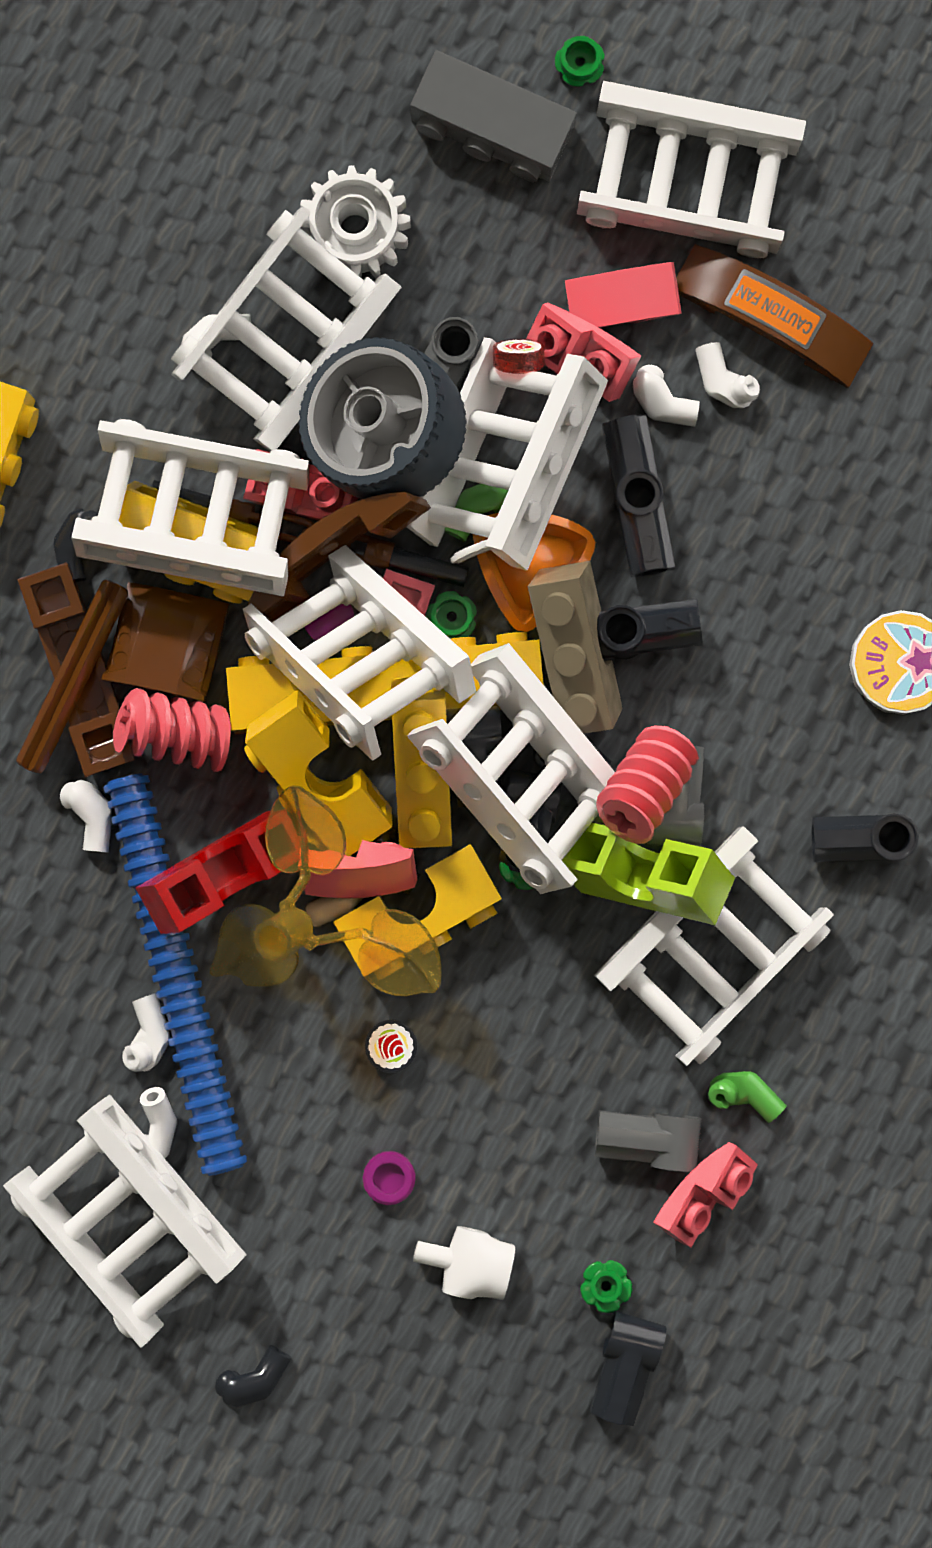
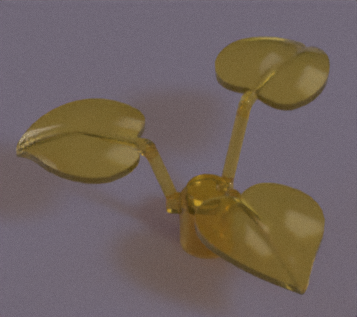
[210,785,442,996]

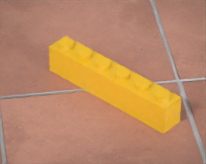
[226,632,544,734]

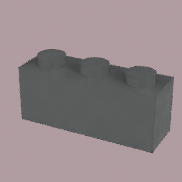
[410,50,577,182]

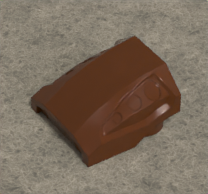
[101,582,230,703]

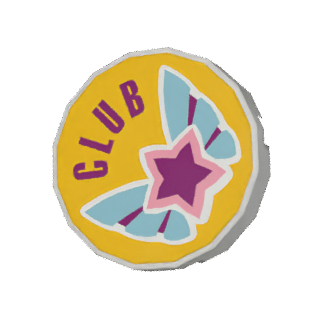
[849,610,932,715]

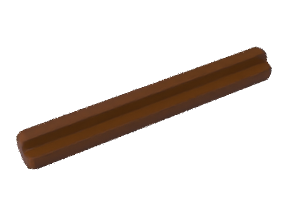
[16,580,128,773]

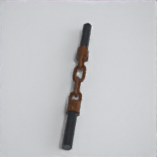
[152,480,469,587]

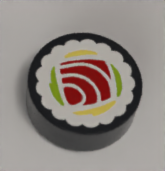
[365,1019,417,1073]

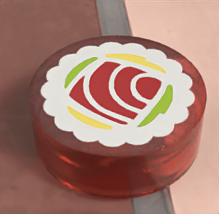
[493,339,545,374]

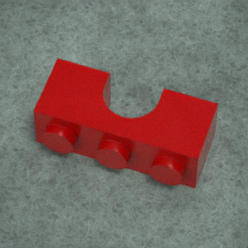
[135,808,309,934]

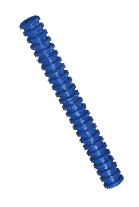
[103,773,247,1176]

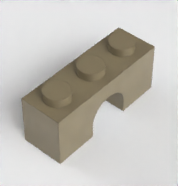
[528,561,623,733]

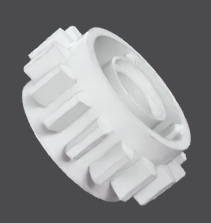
[300,166,411,278]

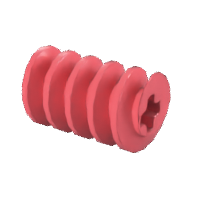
[113,688,231,772]
[596,725,699,844]

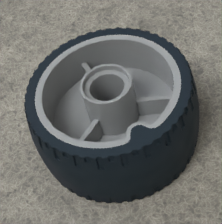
[299,337,467,500]

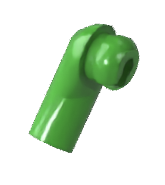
[444,484,509,541]
[708,1071,787,1123]

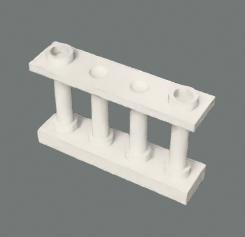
[577,81,806,258]
[171,206,401,452]
[407,337,608,570]
[71,419,309,596]
[243,545,476,761]
[407,643,615,894]
[594,826,834,1066]
[3,1094,246,1348]

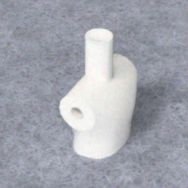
[413,1226,515,1300]

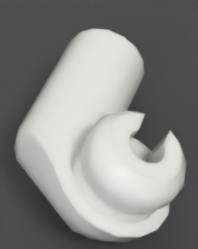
[695,342,760,408]
[633,365,700,427]
[140,1087,177,1159]

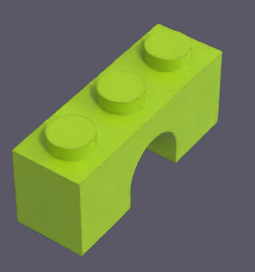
[562,823,735,925]

